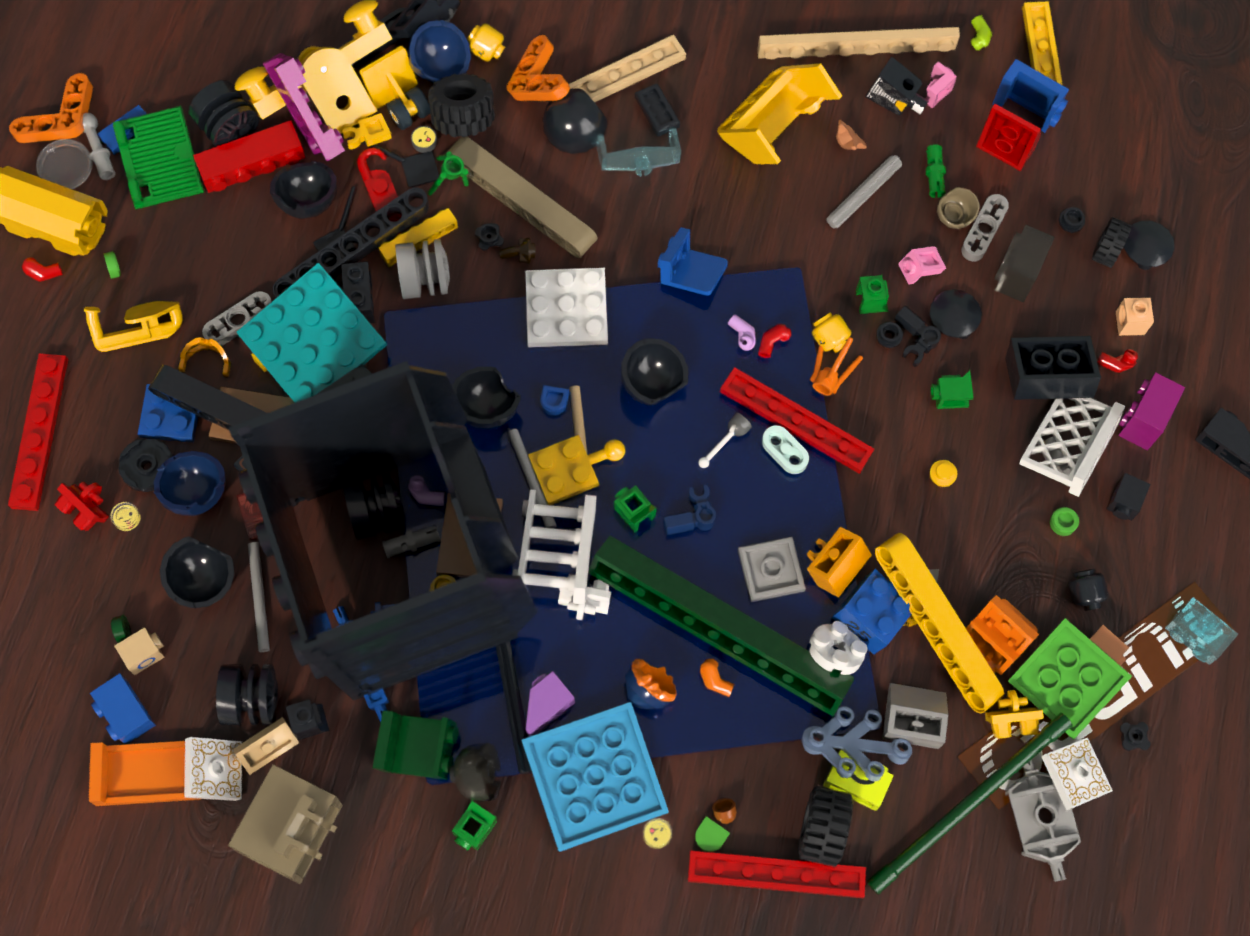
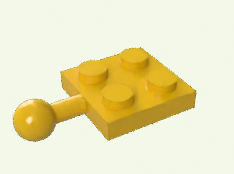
[528,435,625,505]

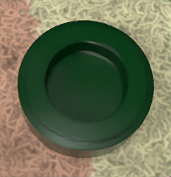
[111,615,132,643]

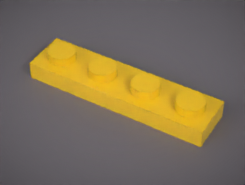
[1022,2,1062,85]

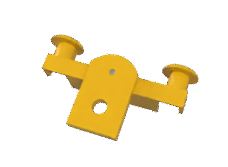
[235,0,392,134]

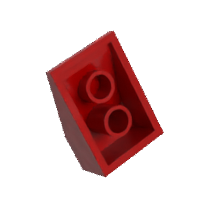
[976,104,1041,171]

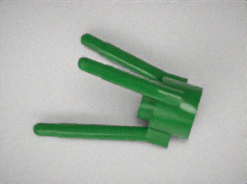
[427,151,469,196]

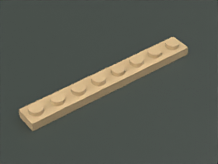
[757,27,960,59]

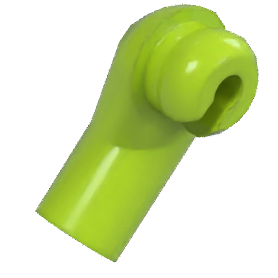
[971,15,992,51]

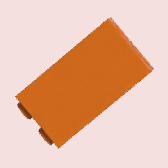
[89,741,202,806]

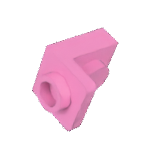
[926,62,957,108]
[899,246,946,284]

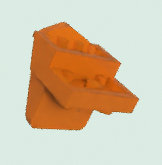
[966,595,1039,675]

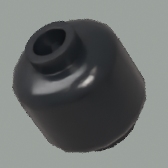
[1068,569,1109,611]

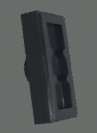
[635,83,680,137]

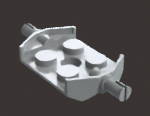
[1005,759,1081,882]

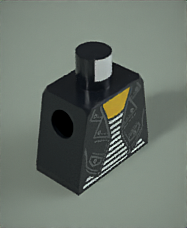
[865,57,929,115]

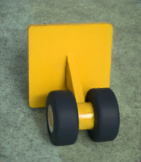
[360,46,431,130]

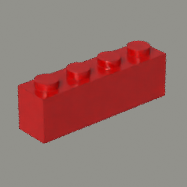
[193,120,305,193]

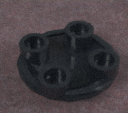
[1123,221,1175,270]
[930,289,982,339]

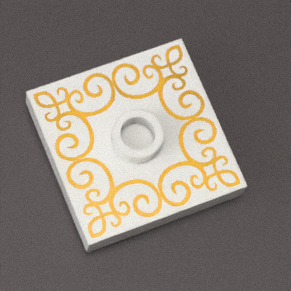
[185,737,242,801]
[1041,738,1113,811]

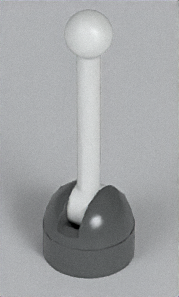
[698,412,752,468]

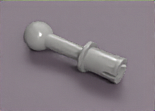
[83,113,116,180]

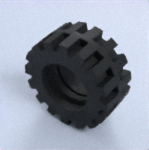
[1092,217,1132,268]

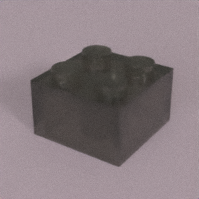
[994,225,1055,303]

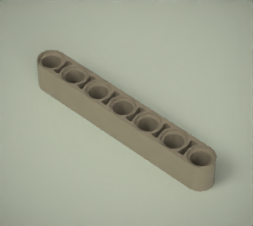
[445,136,598,258]

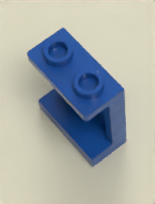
[992,59,1069,133]

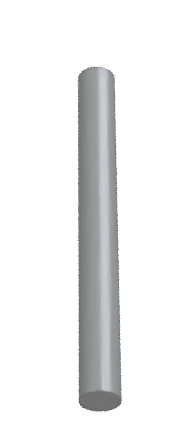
[507,429,557,529]
[248,542,270,652]

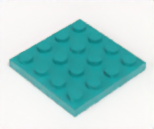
[236,263,388,403]

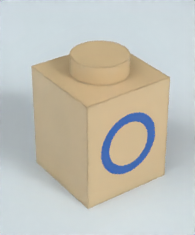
[115,627,164,675]

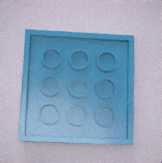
[521,702,669,852]

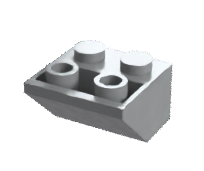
[882,683,948,749]

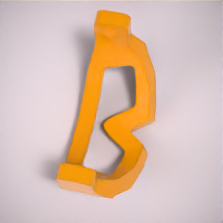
[178,337,231,377]

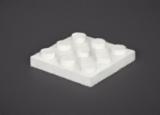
[526,268,608,347]

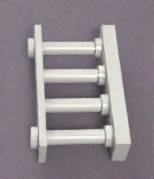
[512,489,597,605]

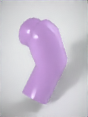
[728,314,756,351]
[408,475,445,506]

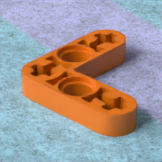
[507,35,570,101]
[9,73,93,143]

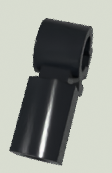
[894,306,941,367]

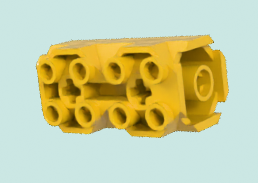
[0,166,108,256]

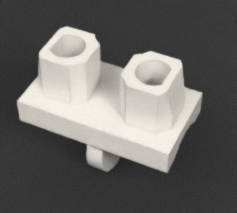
[558,574,611,620]

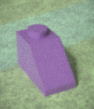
[526,672,575,737]

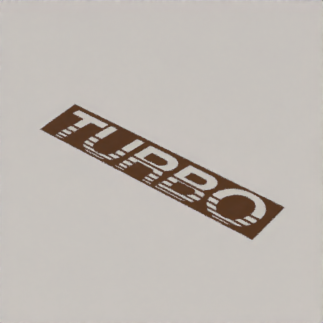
[957,582,1237,810]

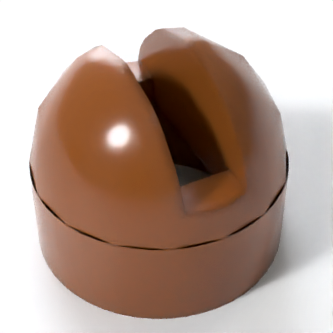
[712,798,737,824]

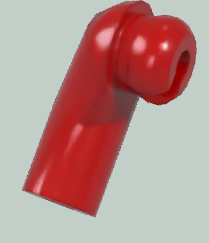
[22,257,63,282]
[758,324,791,358]
[1097,349,1138,373]

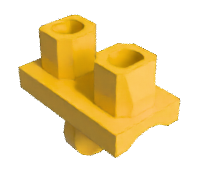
[985,690,1044,738]

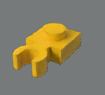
[342,113,391,149]

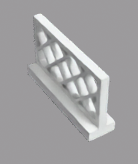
[1019,398,1125,497]

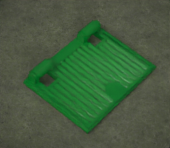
[113,106,204,210]

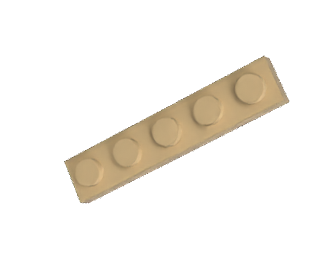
[569,35,686,102]

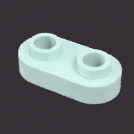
[762,426,809,474]

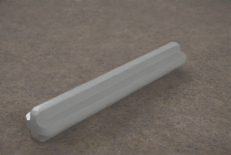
[827,155,902,228]

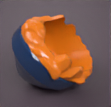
[624,659,677,709]

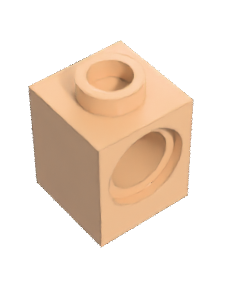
[1116,298,1154,335]

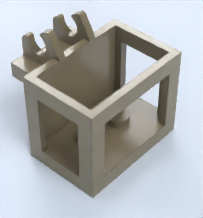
[228,765,343,885]

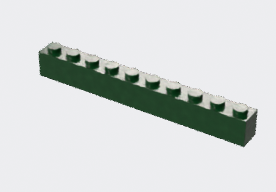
[588,536,855,716]

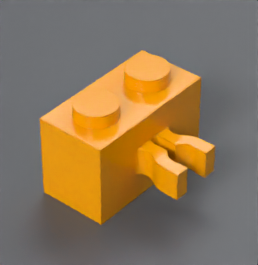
[807,527,872,597]

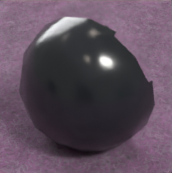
[542,88,608,154]
[270,160,337,219]
[621,338,688,406]
[452,367,521,430]
[160,537,234,609]

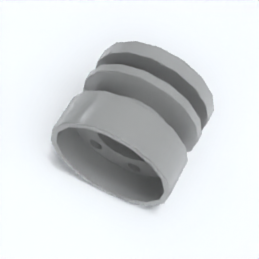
[395,239,450,300]

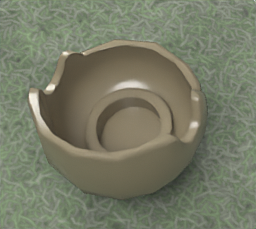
[937,187,980,229]

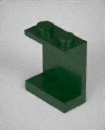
[372,710,459,780]

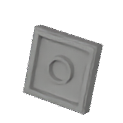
[738,537,806,602]

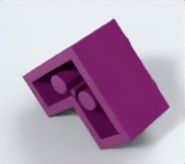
[1118,372,1185,450]

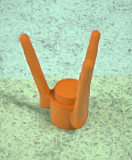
[810,337,863,396]

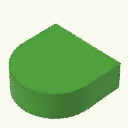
[695,816,730,853]

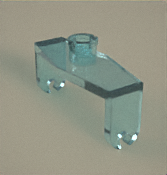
[597,128,681,176]

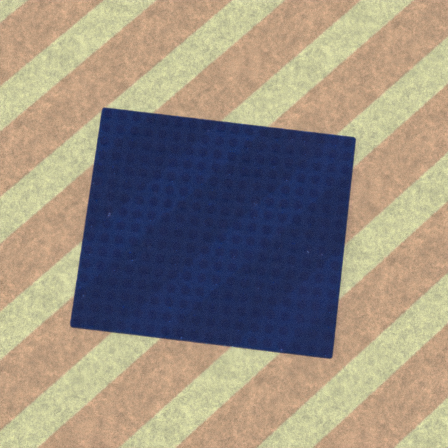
[384,267,881,785]

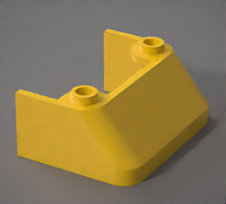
[717,63,842,165]

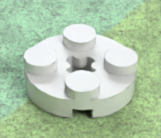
[809,621,868,675]

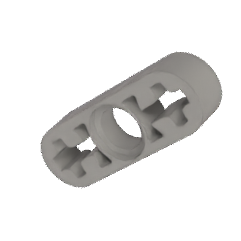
[961,194,1009,261]
[202,291,272,346]

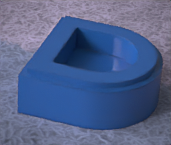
[540,385,570,415]

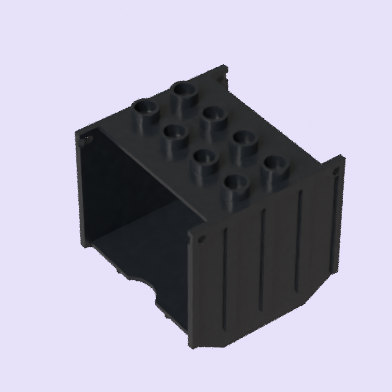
[229,361,538,700]

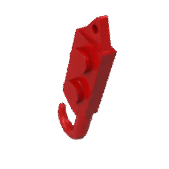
[357,148,402,236]

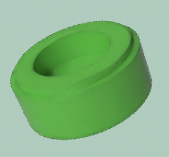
[104,251,121,279]
[1050,507,1079,536]

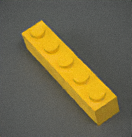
[379,208,458,267]

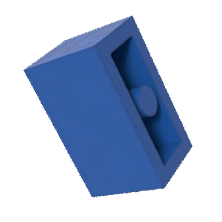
[90,674,156,745]

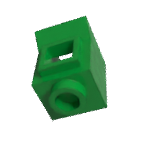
[856,275,889,314]
[931,370,974,409]
[614,485,657,533]
[452,801,497,851]

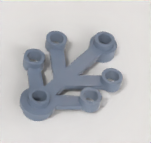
[802,707,912,781]

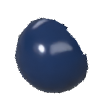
[407,20,471,83]
[154,451,225,516]

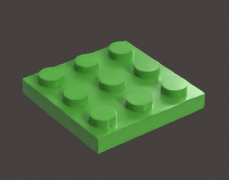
[1008,618,1132,740]

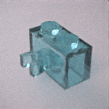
[1165,597,1238,665]

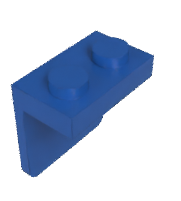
[658,227,728,295]

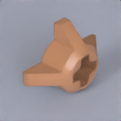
[836,120,867,150]

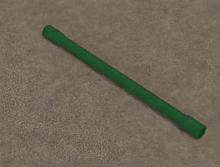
[866,713,1073,895]

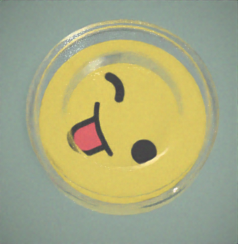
[110,502,141,531]
[643,818,672,849]

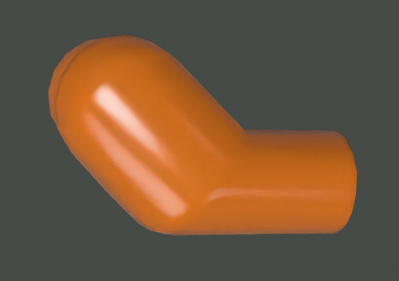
[700,658,734,697]

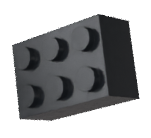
[1005,336,1101,400]

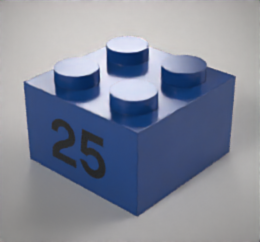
[832,569,911,654]

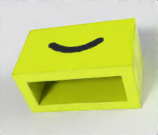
[823,750,894,811]

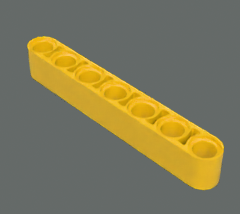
[875,533,1004,713]

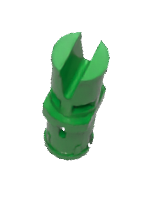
[926,144,946,198]

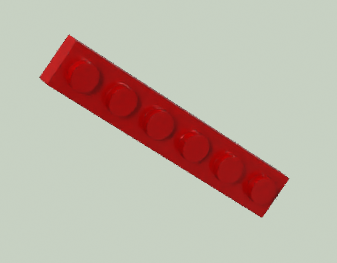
[8,353,68,511]
[720,367,874,474]
[688,851,866,898]

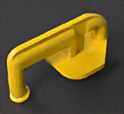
[84,301,183,352]

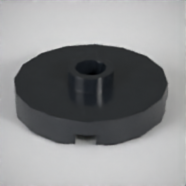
[118,438,173,492]

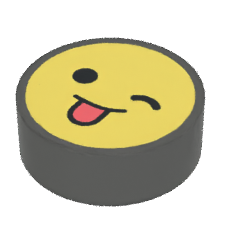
[411,126,437,153]

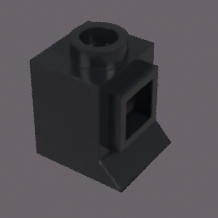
[286,699,330,741]

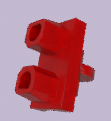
[55,482,109,531]

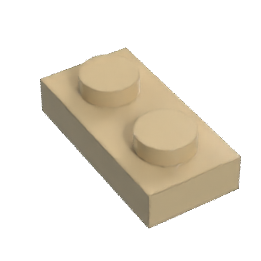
[233,717,299,775]

